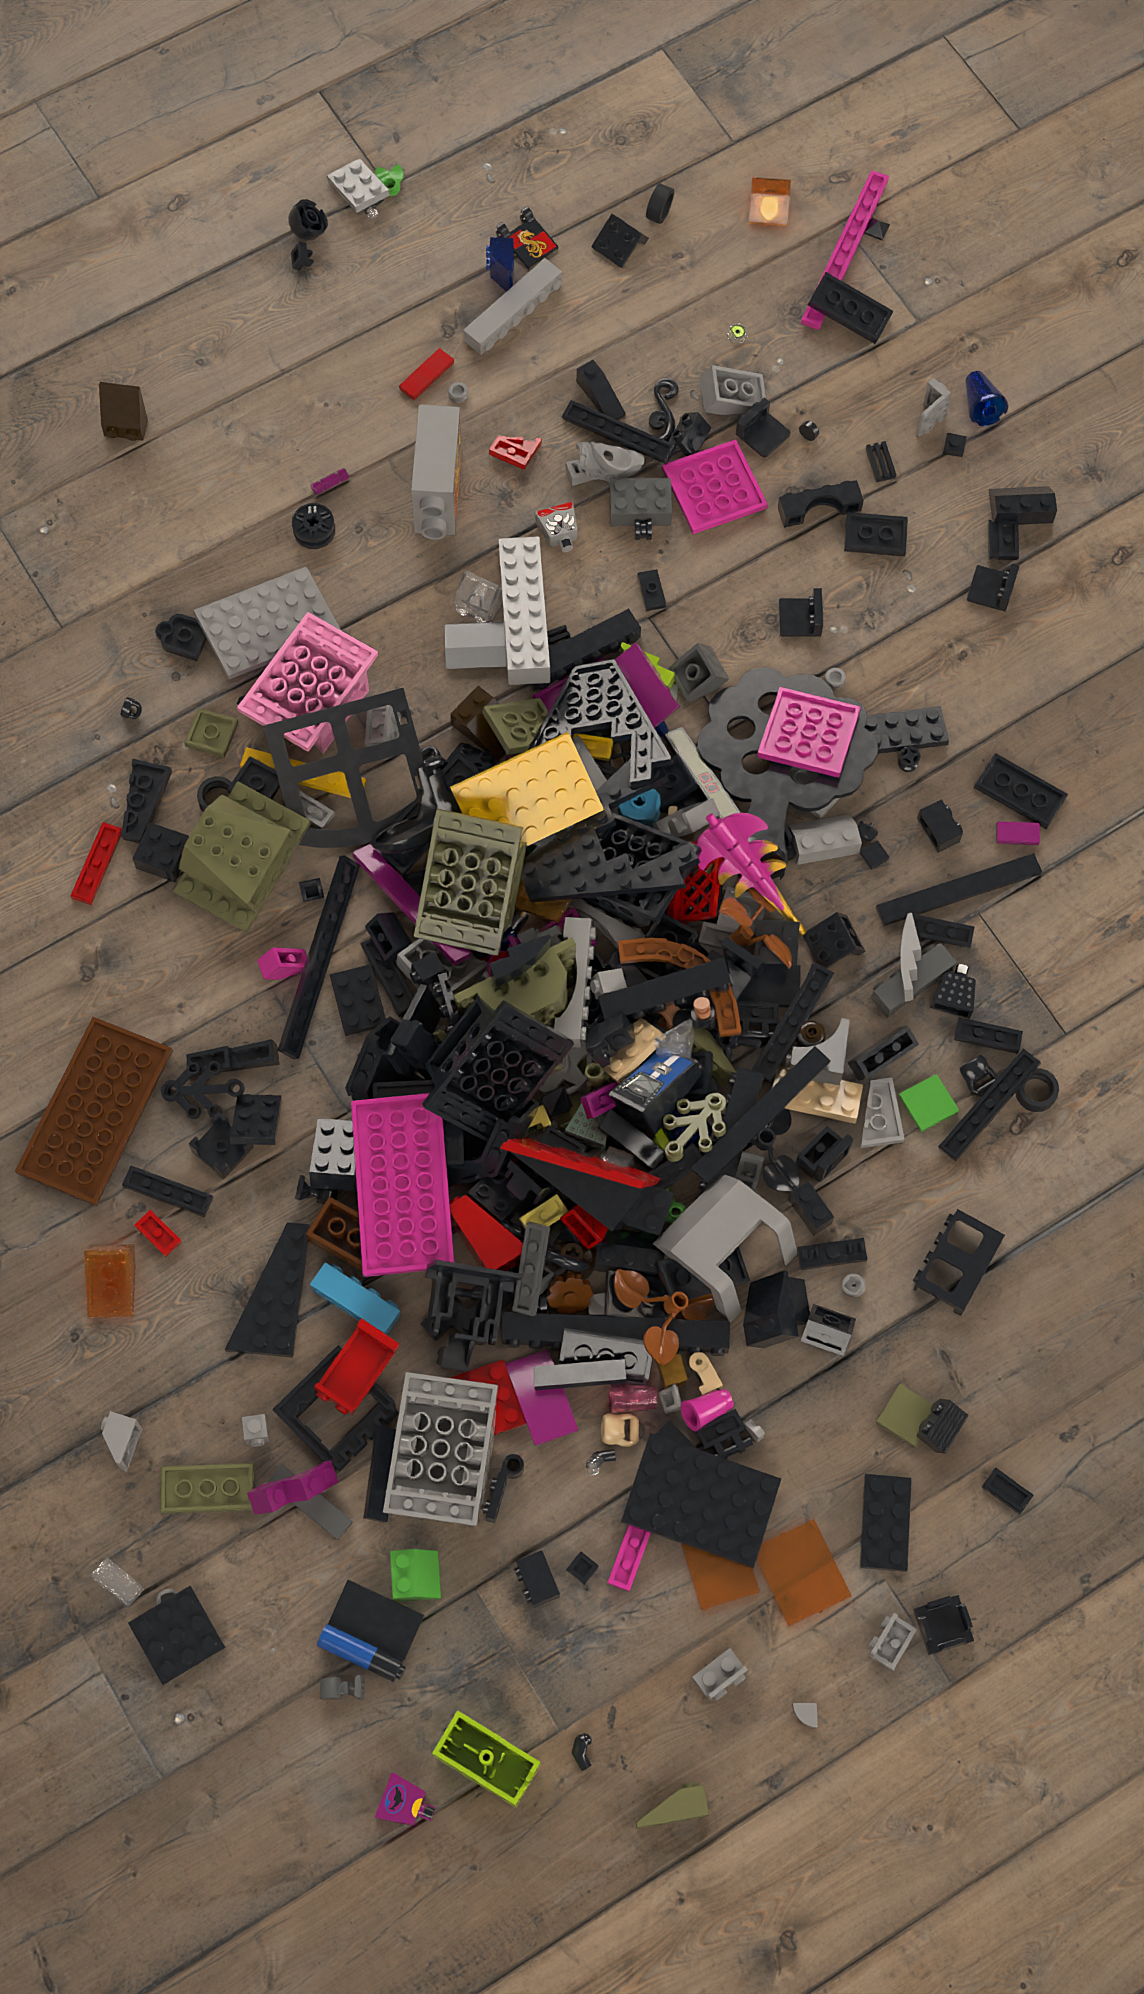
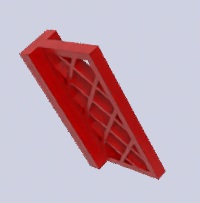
[667,841,723,925]

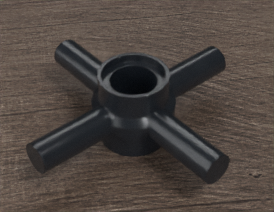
[706,1006,761,1062]

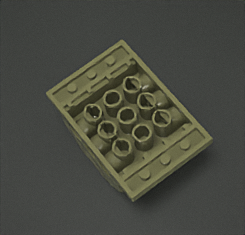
[173,781,312,933]
[414,809,527,956]
[454,937,576,1029]

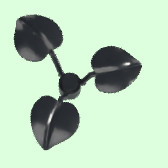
[700,1108,800,1192]

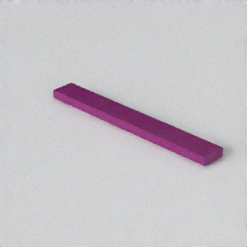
[353,844,472,966]

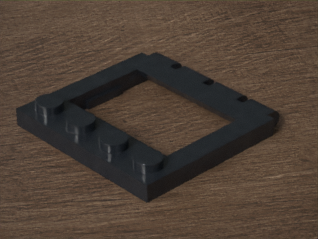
[272,1345,399,1472]

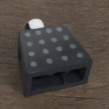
[930,964,976,1019]

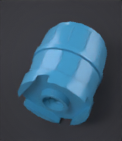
[617,789,661,828]

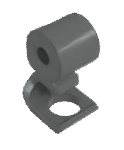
[320,1675,364,1700]

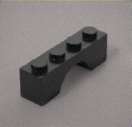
[778,480,864,528]

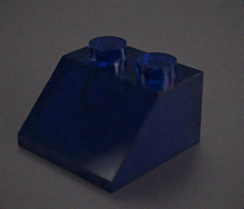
[486,237,514,292]

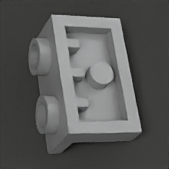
[364,705,401,746]
[692,1648,748,1701]

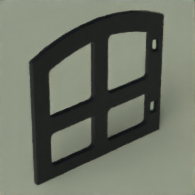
[263,688,425,848]

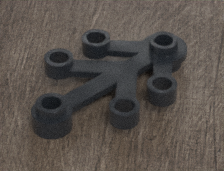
[161,1061,245,1119]

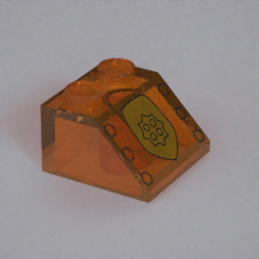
[749,177,791,226]

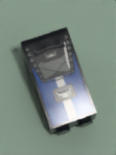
[609,1045,702,1135]

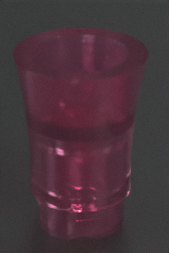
[608,1384,657,1414]

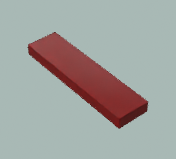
[70,822,122,905]

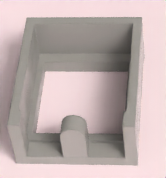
[653,798,721,838]

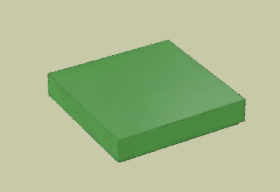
[898,1074,960,1132]

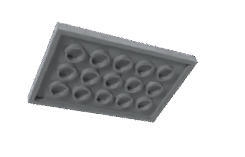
[194,567,341,680]

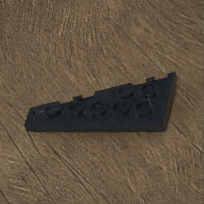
[432,972,460,1034]
[225,1222,310,1358]

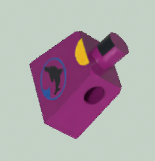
[375,1772,436,1826]

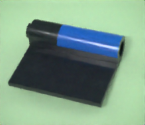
[317,1579,424,1682]

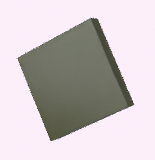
[184,708,239,758]
[876,1384,933,1448]

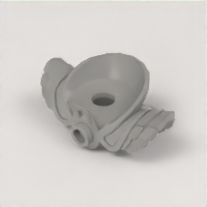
[576,441,644,482]

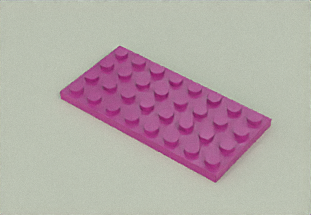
[351,1093,454,1277]

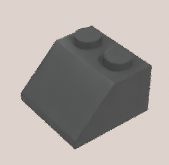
[668,643,729,701]

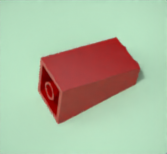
[450,1195,523,1272]

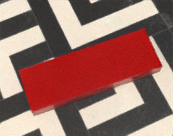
[399,348,454,400]

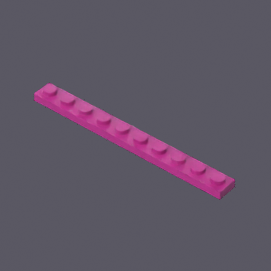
[801,170,889,330]

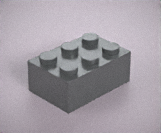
[609,478,672,527]

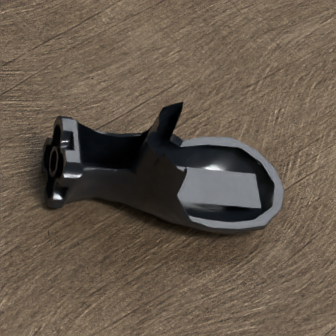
[371,766,463,853]

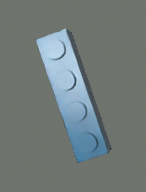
[310,1263,401,1336]

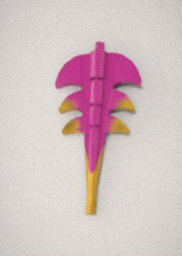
[696,813,807,936]

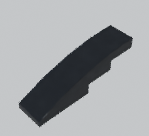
[597,1109,668,1172]

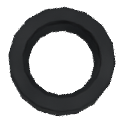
[646,183,674,224]
[197,776,232,813]
[1016,1068,1059,1112]

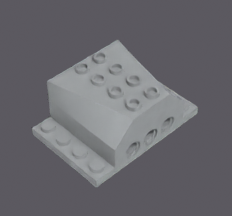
[383,1372,498,1527]

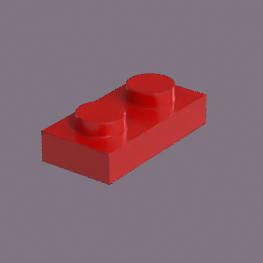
[134,1210,182,1257]

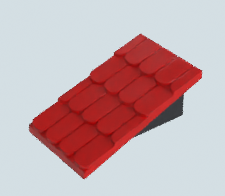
[500,1137,661,1231]

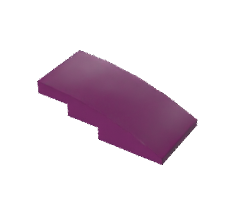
[615,643,680,728]
[505,1349,578,1446]

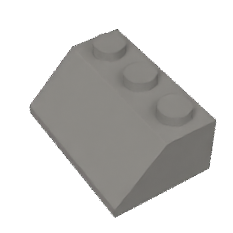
[788,814,862,865]

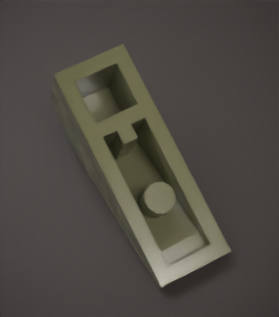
[674,1028,735,1088]
[636,1782,709,1829]

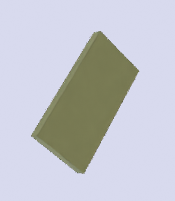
[160,1463,254,1514]

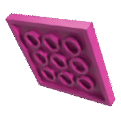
[662,440,768,534]
[757,687,861,778]

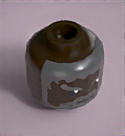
[796,1021,826,1047]

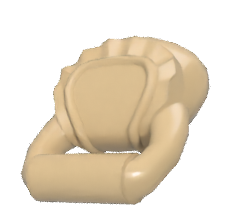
[601,1413,639,1447]

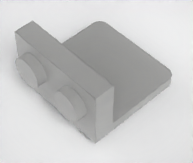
[916,378,951,437]

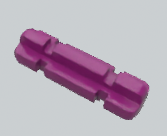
[311,468,349,495]

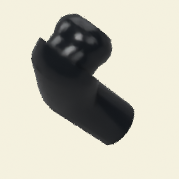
[572,1733,592,1771]

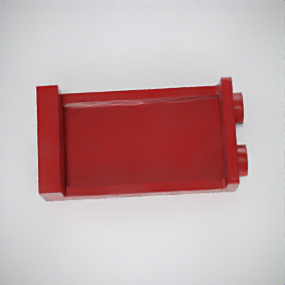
[314,1318,399,1416]

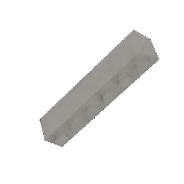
[463,258,562,355]

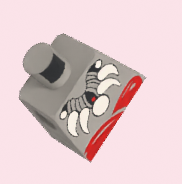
[535,501,577,552]

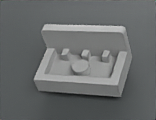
[867,1613,917,1671]

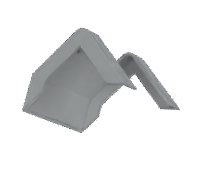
[653,1174,798,1323]

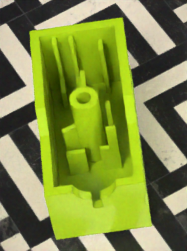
[432,1710,541,1808]

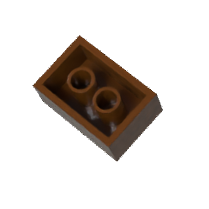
[306,1197,363,1272]

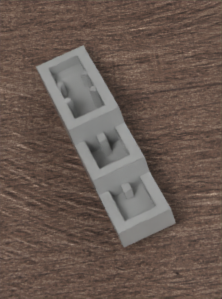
[900,913,921,1001]

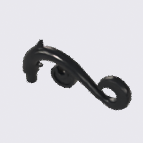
[649,378,679,442]
[500,1220,588,1272]

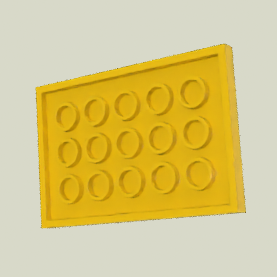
[450,732,604,846]

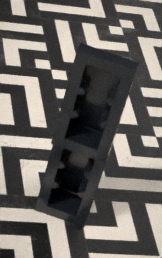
[186,1039,280,1076]

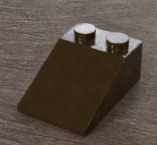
[99,382,148,441]
[450,685,506,762]

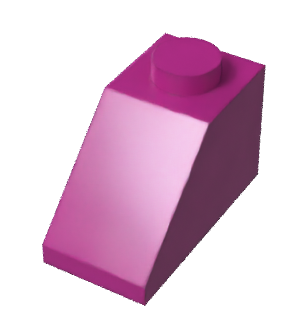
[257,948,307,980]

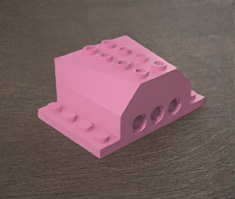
[237,612,378,754]

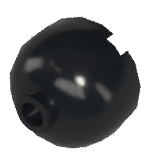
[288,199,328,240]

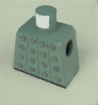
[564,1103,608,1151]

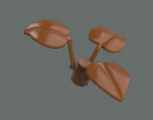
[719,887,792,969]
[614,1269,714,1365]

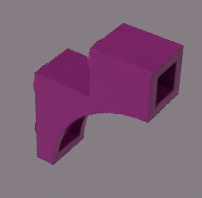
[247,1461,338,1515]

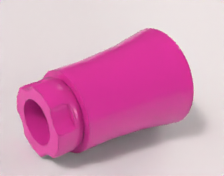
[681,1389,734,1431]

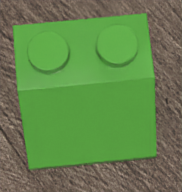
[390,1549,441,1602]

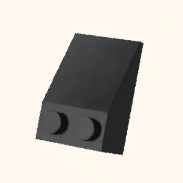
[743,1270,799,1348]

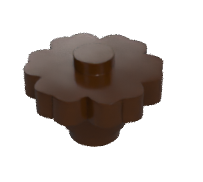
[546,1273,593,1315]

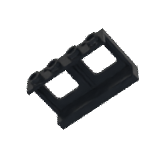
[913,1209,1005,1316]

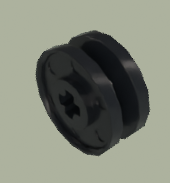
[292,503,335,549]

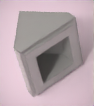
[659,1384,682,1414]

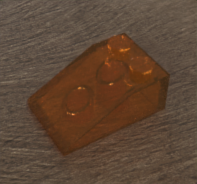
[84,1244,136,1318]

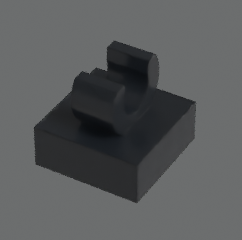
[291,241,314,270]

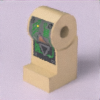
[688,1352,723,1396]

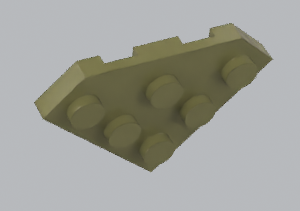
[482,698,548,755]

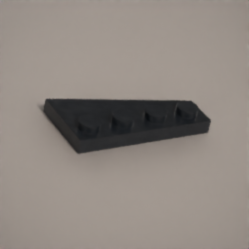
[121,759,173,843]

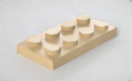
[773,1067,863,1124]

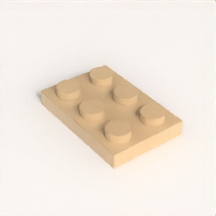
[594,1018,667,1084]

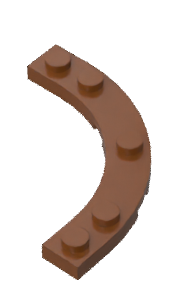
[618,938,741,1037]

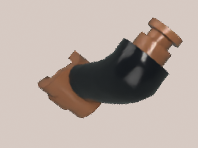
[657,997,715,1032]

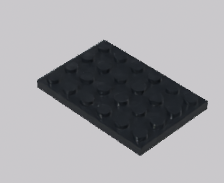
[621,1433,782,1569]

